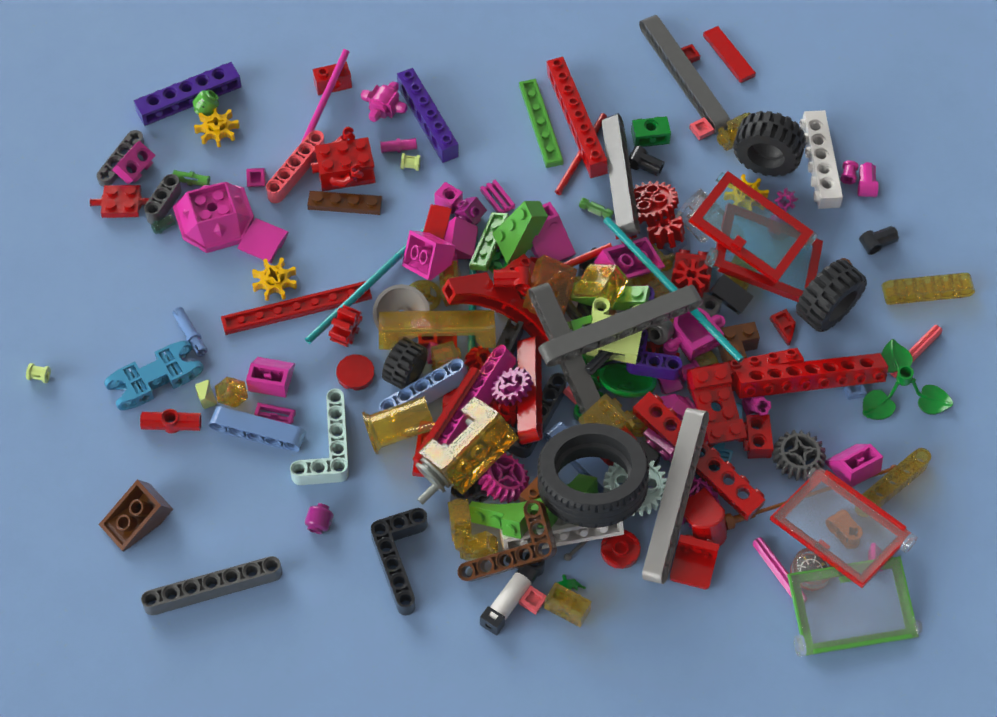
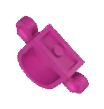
[663,308,726,360]

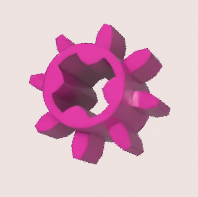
[774,188,798,211]

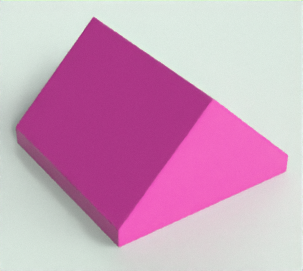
[444,216,478,259]

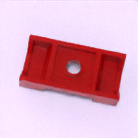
[687,363,747,447]

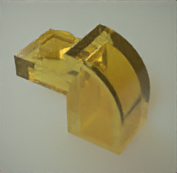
[454,528,498,561]

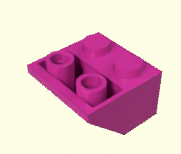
[246,357,295,398]
[825,444,883,487]

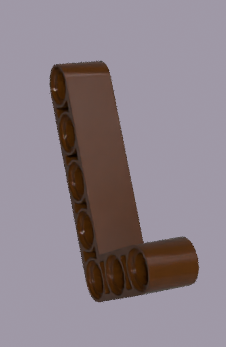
[457,500,557,581]

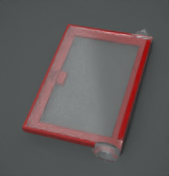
[770,467,918,588]

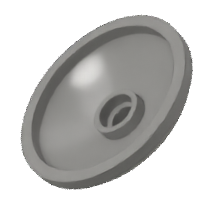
[373,284,430,341]

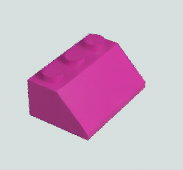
[402,230,456,280]
[594,237,665,282]

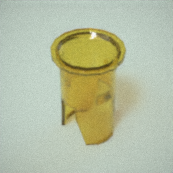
[362,396,434,455]

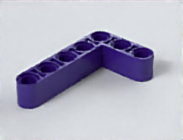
[626,286,683,380]

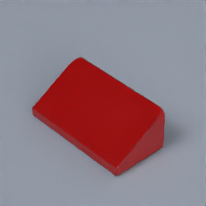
[423,204,452,240]

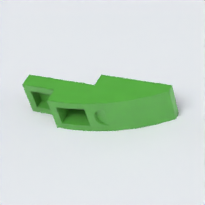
[571,282,650,310]

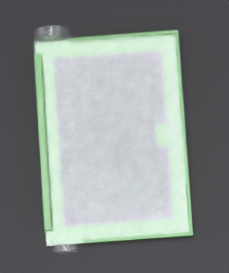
[787,556,923,657]

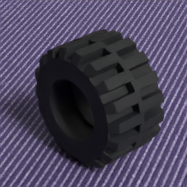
[382,337,428,390]

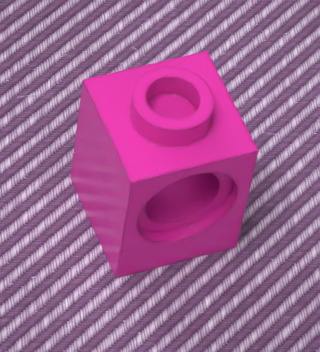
[434,182,463,214]

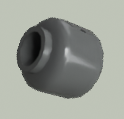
[647,320,675,345]

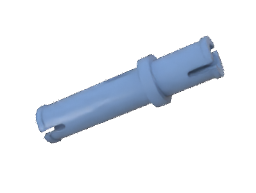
[172,307,208,357]

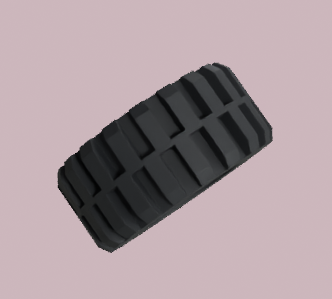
[733,111,806,177]
[796,259,867,332]

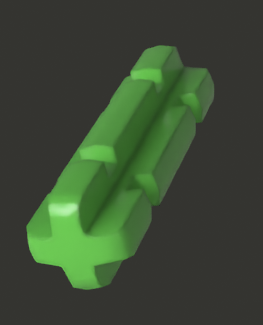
[579,198,614,218]

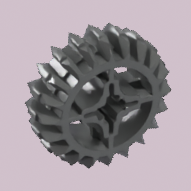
[772,430,826,481]

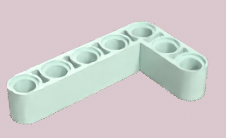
[290,388,349,485]

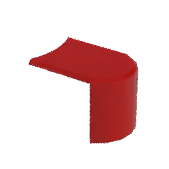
[684,487,727,547]

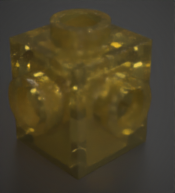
[215,377,248,407]

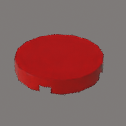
[336,354,375,391]
[600,530,641,569]

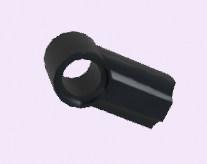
[629,146,665,176]
[859,226,899,255]

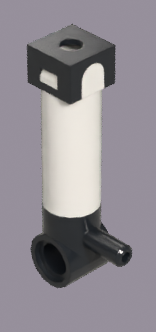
[480,552,545,636]

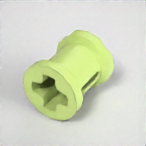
[400,153,421,171]
[26,363,51,383]

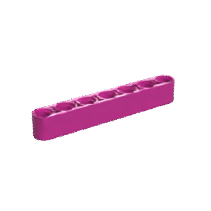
[431,345,516,461]

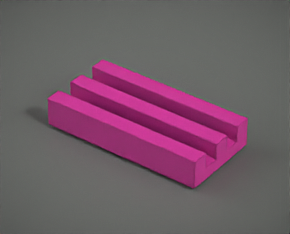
[480,179,515,213]
[254,403,296,425]

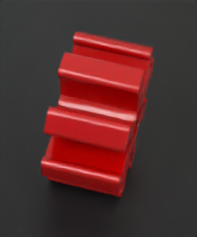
[647,213,685,249]
[671,259,711,298]
[328,305,363,347]

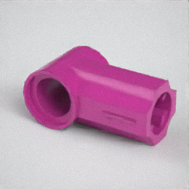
[857,162,878,198]
[742,396,772,415]

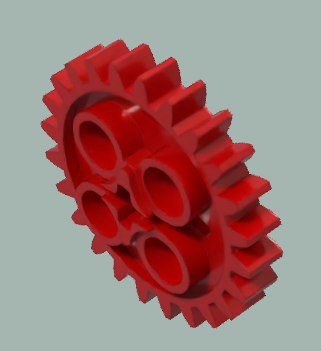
[634,181,679,224]

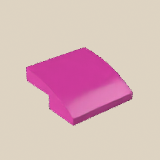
[237,218,289,264]

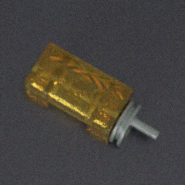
[415,396,519,505]

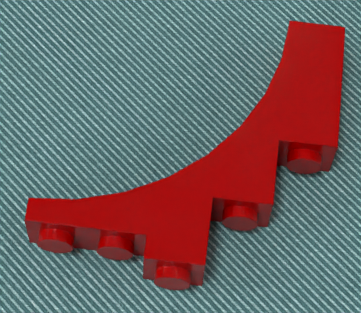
[442,272,549,345]

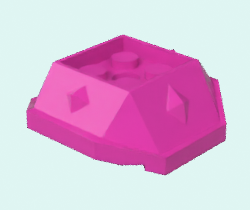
[173,182,254,253]

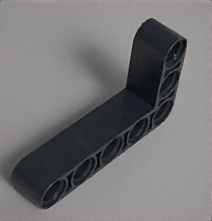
[480,373,567,458]
[371,508,428,616]

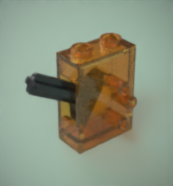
[523,254,583,320]

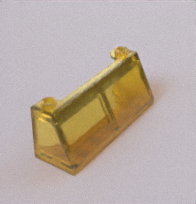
[379,310,496,350]

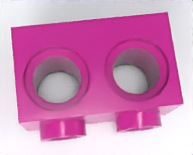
[112,140,156,184]

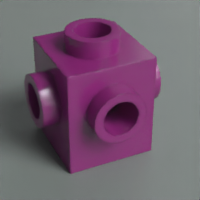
[454,197,487,225]

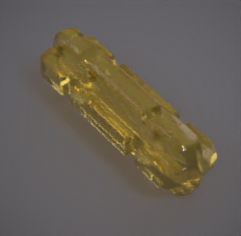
[727,112,751,130]

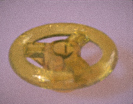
[409,280,442,311]

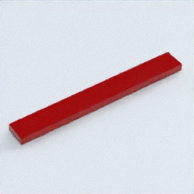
[221,281,372,335]

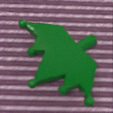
[550,574,586,596]

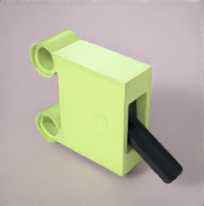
[585,297,642,375]

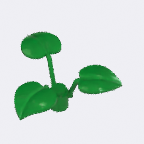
[862,339,954,420]

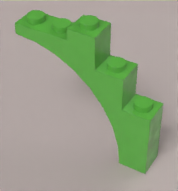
[469,474,598,539]

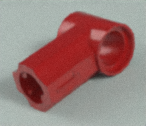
[494,266,531,291]

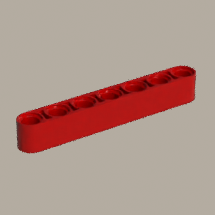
[517,336,543,445]

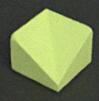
[195,380,217,409]

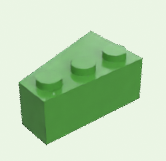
[492,201,548,264]

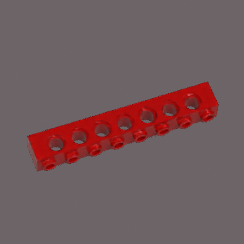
[546,57,608,178]
[732,353,889,399]
[633,391,766,521]

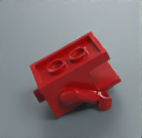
[311,126,376,192]

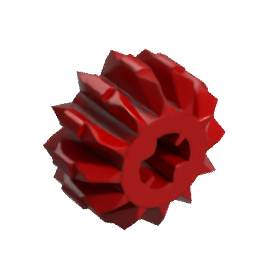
[464,345,491,371]

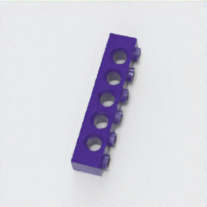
[134,62,242,126]
[397,68,459,163]

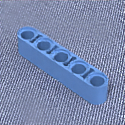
[379,359,468,424]
[209,406,306,452]
[544,421,623,493]

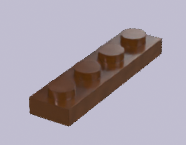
[307,191,382,215]

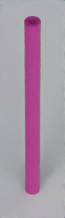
[301,49,350,142]

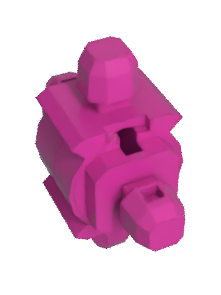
[361,81,408,122]

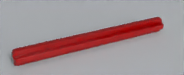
[412,367,481,464]

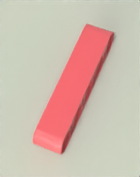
[266,130,325,203]

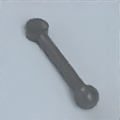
[564,541,588,561]

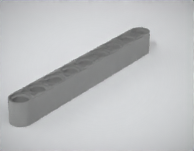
[642,408,709,584]

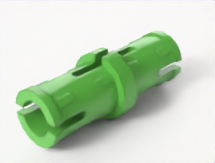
[173,170,210,186]

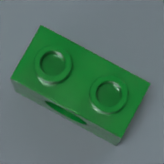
[631,116,671,147]

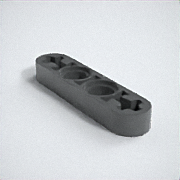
[97,130,144,187]

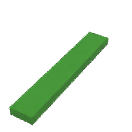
[519,79,564,168]

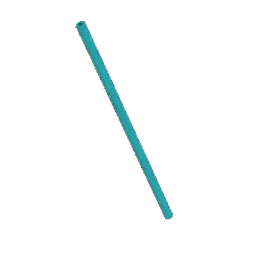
[603,217,744,363]
[305,228,424,344]

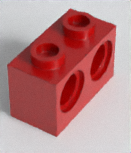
[743,414,774,459]

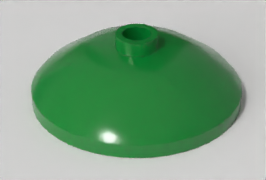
[599,363,656,398]

